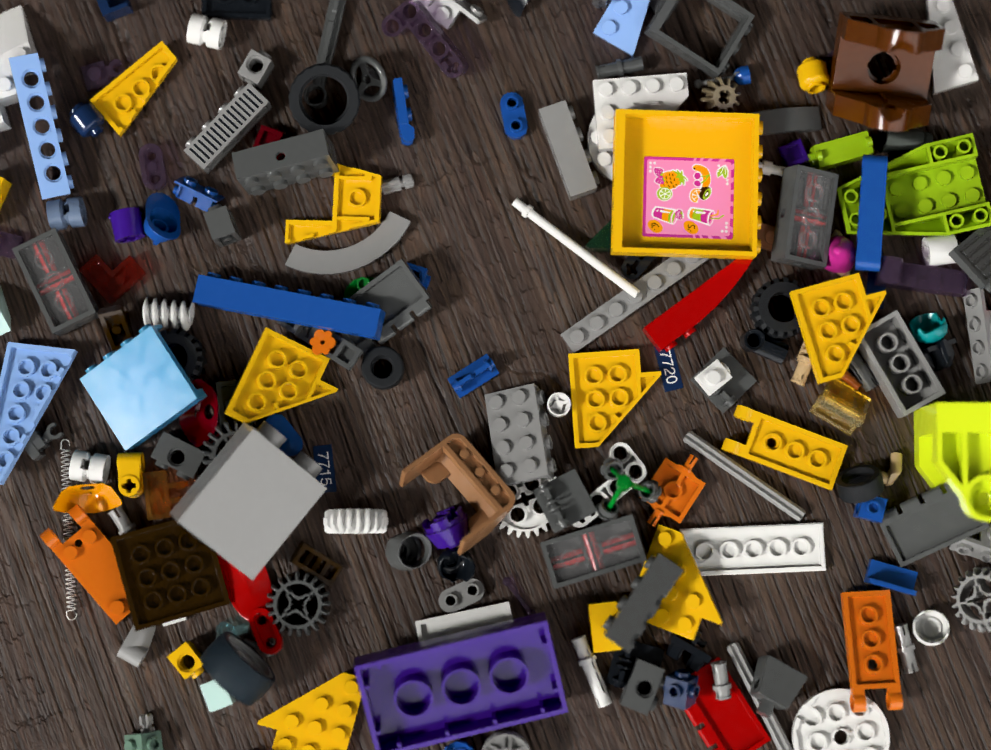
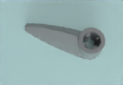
[117,625,156,668]

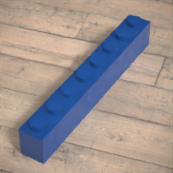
[192,272,386,340]

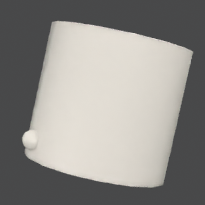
[922,235,958,267]

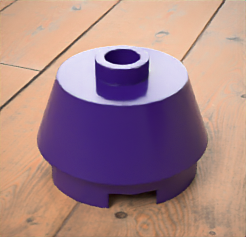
[422,506,469,549]

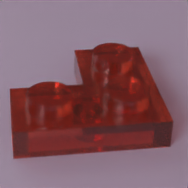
[79,254,147,305]

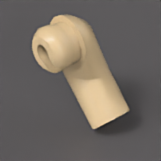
[881,452,903,486]

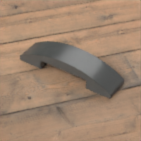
[751,107,822,136]
[276,321,363,371]

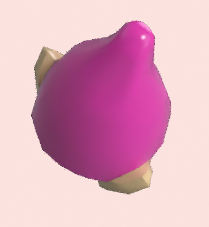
[824,229,856,277]

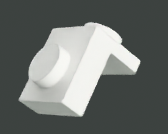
[694,359,732,396]

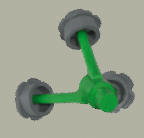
[596,457,662,521]

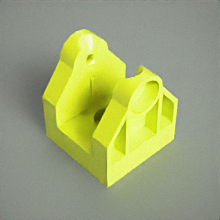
[914,402,991,522]

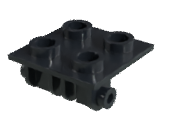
[606,641,665,693]

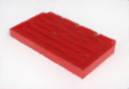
[684,656,771,750]

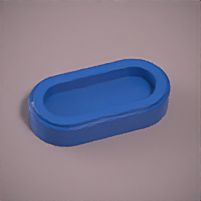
[265,414,304,456]

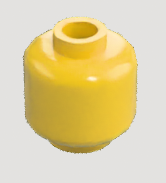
[796,57,830,94]

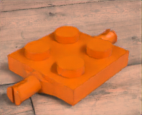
[639,454,706,527]

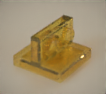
[809,379,872,436]

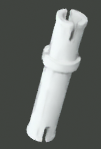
[571,635,612,708]

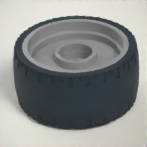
[201,631,276,706]

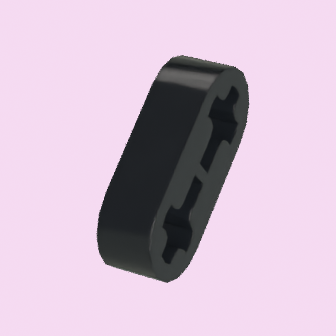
[620,256,656,281]

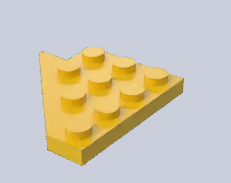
[789,273,886,385]
[224,327,338,424]
[568,349,662,449]
[640,524,723,640]

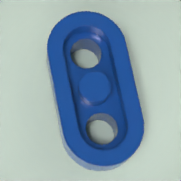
[500,92,528,140]

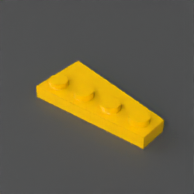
[90,41,178,137]

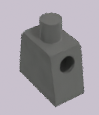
[750,655,808,718]

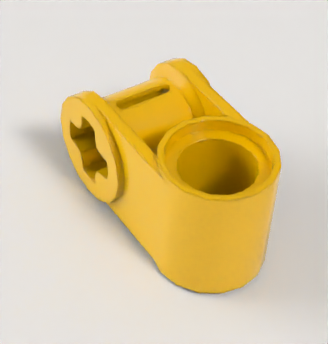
[117,452,145,499]

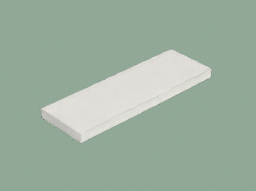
[679,523,826,576]

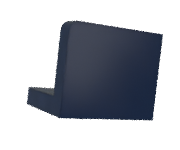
[97,0,134,22]

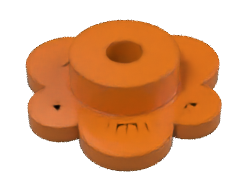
[310,329,337,355]

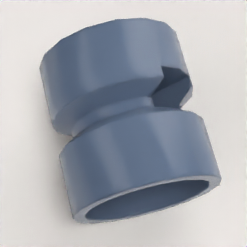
[46,196,87,230]

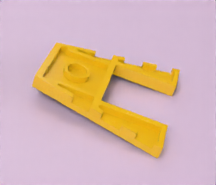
[285,163,383,245]

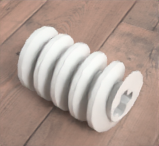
[142,297,195,331]

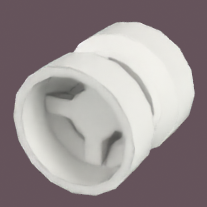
[546,392,571,418]

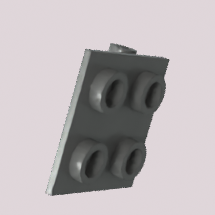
[690,347,757,413]
[532,468,597,534]

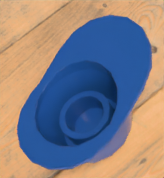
[143,192,181,245]

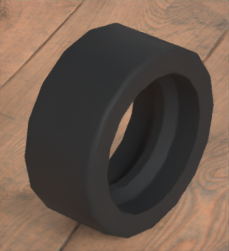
[835,465,884,503]

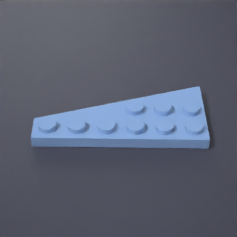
[0,342,78,485]

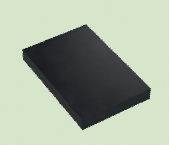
[201,0,273,21]

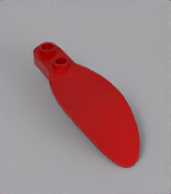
[216,552,283,655]

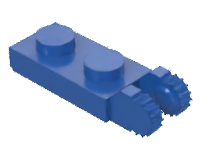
[392,77,415,147]

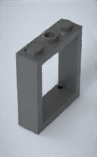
[644,0,755,78]

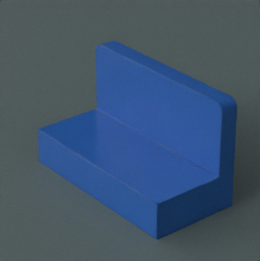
[864,559,918,596]

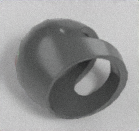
[385,531,432,571]

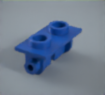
[173,176,224,212]
[447,354,500,398]

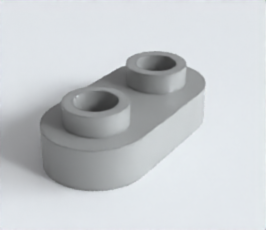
[439,578,484,613]

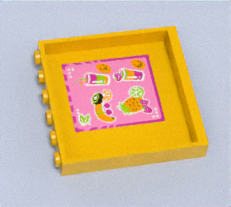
[610,109,763,260]

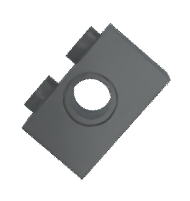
[203,204,242,248]
[150,431,209,481]
[619,657,667,715]

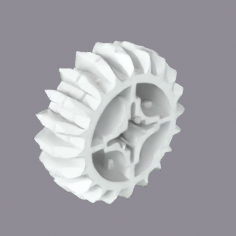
[323,509,389,534]

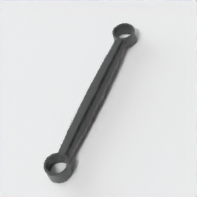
[303,0,347,110]

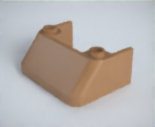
[399,434,515,556]

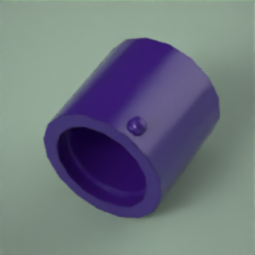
[108,207,146,243]

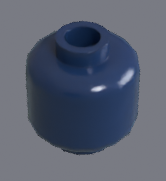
[69,102,105,137]

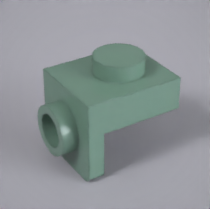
[124,730,163,750]

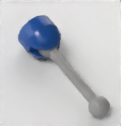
[694,65,751,89]

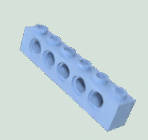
[9,53,74,200]

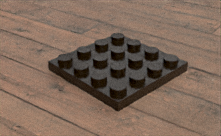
[110,519,230,631]

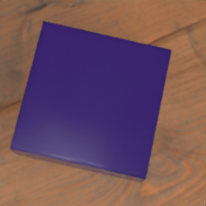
[778,138,809,167]

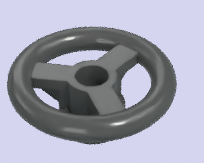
[349,56,387,102]

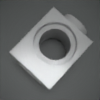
[237,49,275,90]

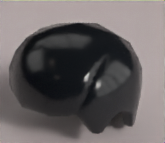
[437,547,476,583]

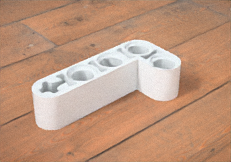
[572,442,647,528]

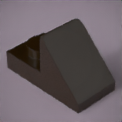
[98,304,134,351]

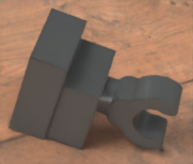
[24,423,64,461]

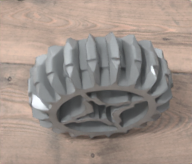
[951,566,991,633]

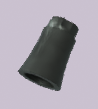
[878,128,933,154]

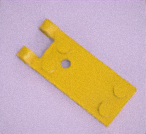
[721,405,848,490]

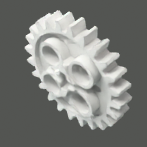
[499,476,557,538]

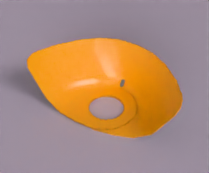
[53,483,122,513]

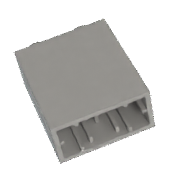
[170,421,327,581]

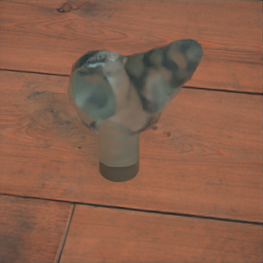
[215,621,248,639]

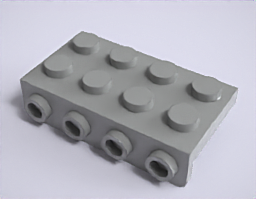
[484,383,556,486]

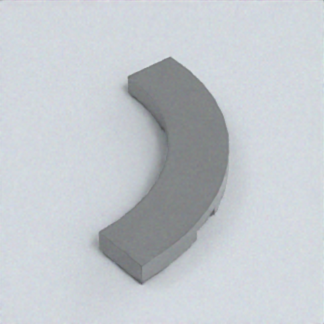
[285,211,411,275]

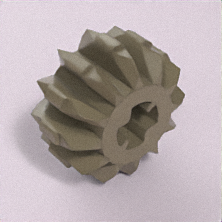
[700,77,741,113]

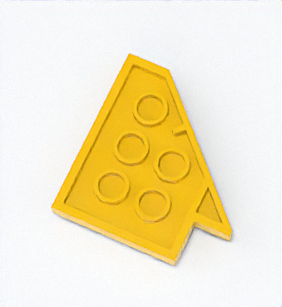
[257,672,362,750]

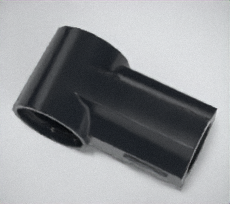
[739,329,790,365]

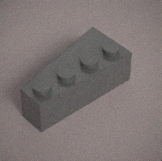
[602,553,683,653]

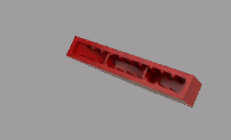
[642,259,752,352]

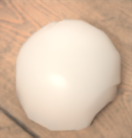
[912,609,950,646]

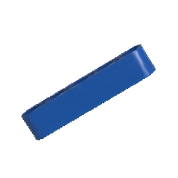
[855,154,888,272]

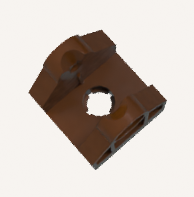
[825,11,945,132]

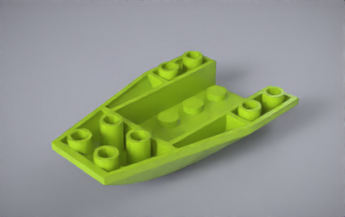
[837,133,991,236]

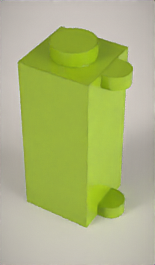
[808,131,874,171]

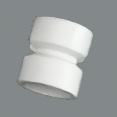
[186,13,227,50]
[69,450,111,484]

